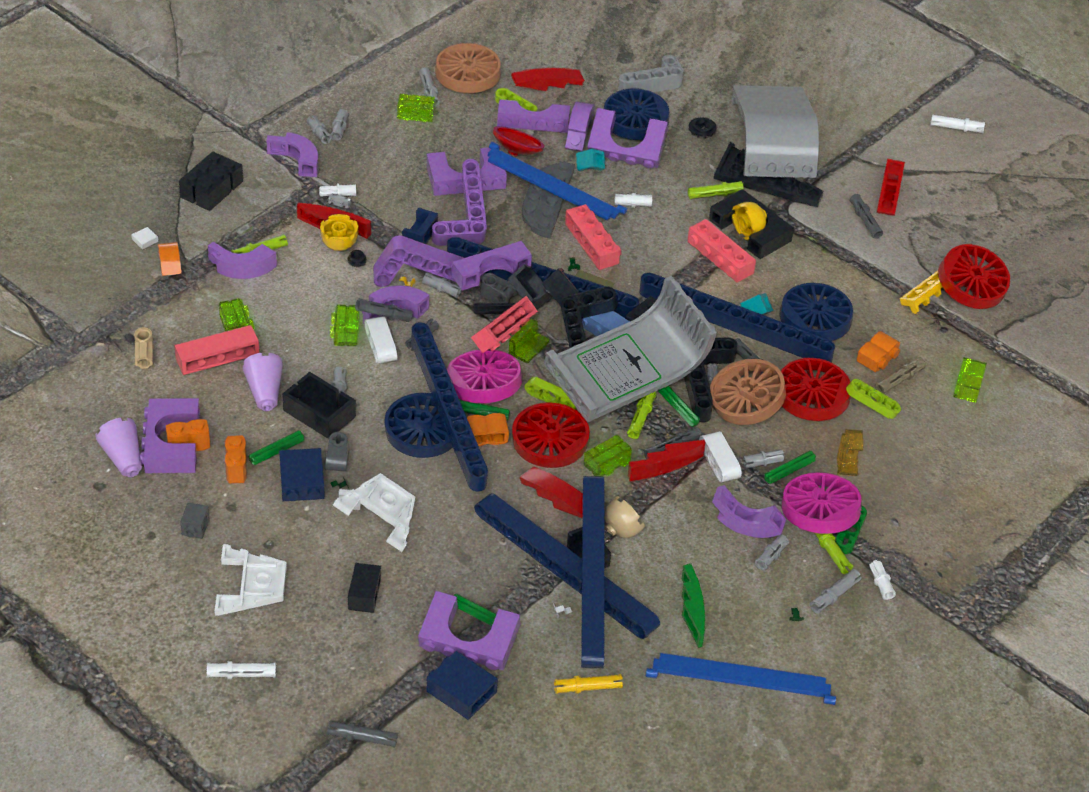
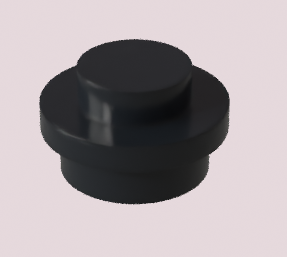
[348,250,367,267]

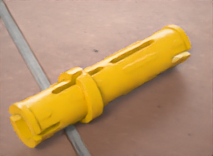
[554,674,623,694]

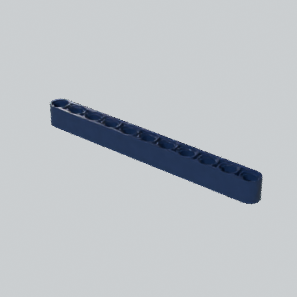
[447,237,639,319]
[639,273,835,363]
[411,322,488,492]
[581,476,604,668]
[474,493,660,639]

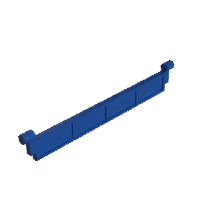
[487,142,628,221]
[646,653,836,705]

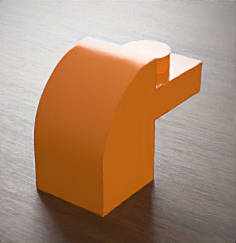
[158,242,182,276]

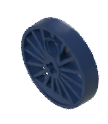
[604,89,669,140]
[779,283,853,341]
[384,393,453,458]

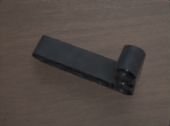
[560,286,618,348]
[684,337,738,423]

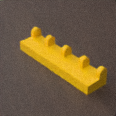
[900,271,951,314]

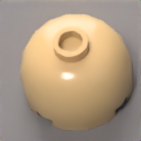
[604,496,645,538]

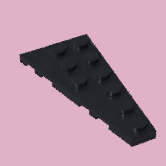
[714,142,824,207]

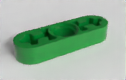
[835,505,867,554]

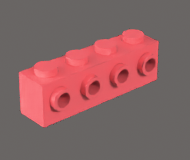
[565,204,621,270]
[688,219,756,283]
[471,296,538,353]
[174,325,259,375]

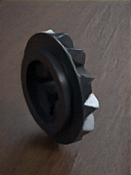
[689,117,717,138]

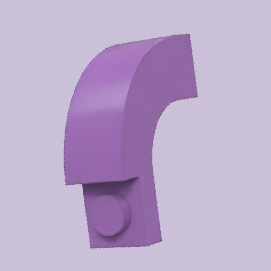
[565,102,595,152]
[267,132,318,177]
[208,242,277,279]
[362,286,430,325]
[712,485,786,538]

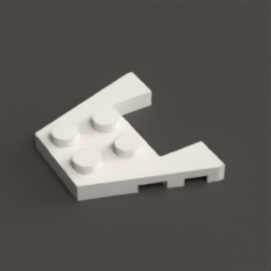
[333,473,415,552]
[215,544,287,616]

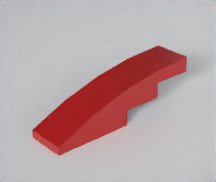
[511,68,585,91]
[877,159,905,216]
[297,202,371,239]
[628,439,706,481]
[520,467,583,518]

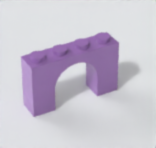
[587,108,668,168]
[427,148,507,196]
[140,398,200,473]
[418,591,520,671]

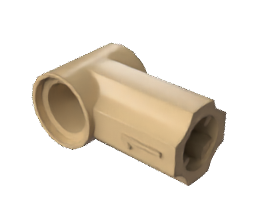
[134,327,154,369]

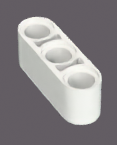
[365,316,397,364]
[699,431,742,482]

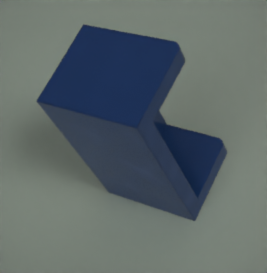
[402,208,438,245]

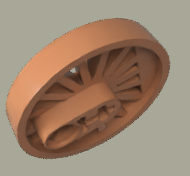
[435,43,501,93]
[710,359,786,425]

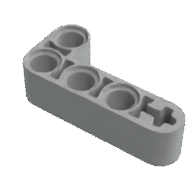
[618,55,684,92]

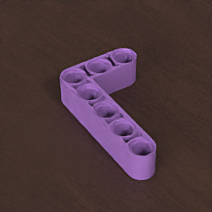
[432,159,487,246]
[373,236,463,287]

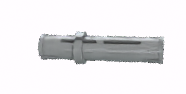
[419,67,440,107]
[810,569,862,614]

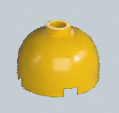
[732,202,767,240]
[320,214,358,251]

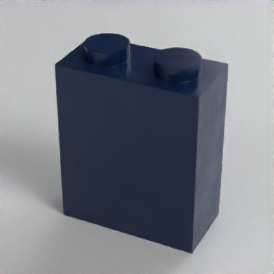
[279,448,325,502]
[426,651,498,720]

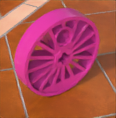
[447,349,522,403]
[781,473,861,534]

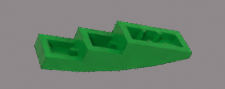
[681,563,705,648]

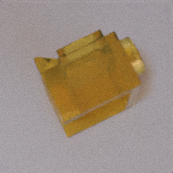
[837,429,863,476]

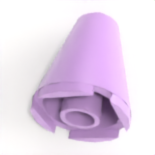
[243,353,283,411]
[95,418,142,477]

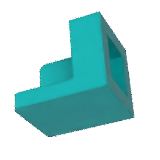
[576,149,605,171]
[740,293,774,315]

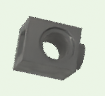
[180,503,210,539]

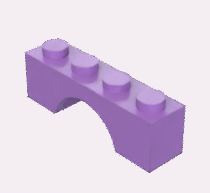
[497,100,570,133]
[452,241,532,290]

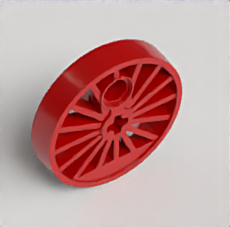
[938,244,1010,309]
[777,358,851,421]
[512,402,590,468]

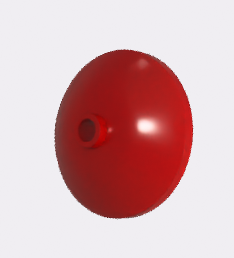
[493,126,545,156]

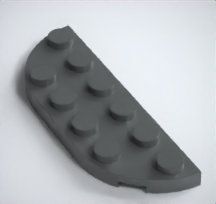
[522,161,575,239]

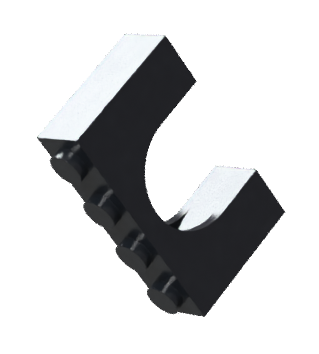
[709,189,794,259]

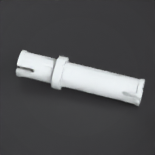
[931,114,985,133]
[207,661,276,679]

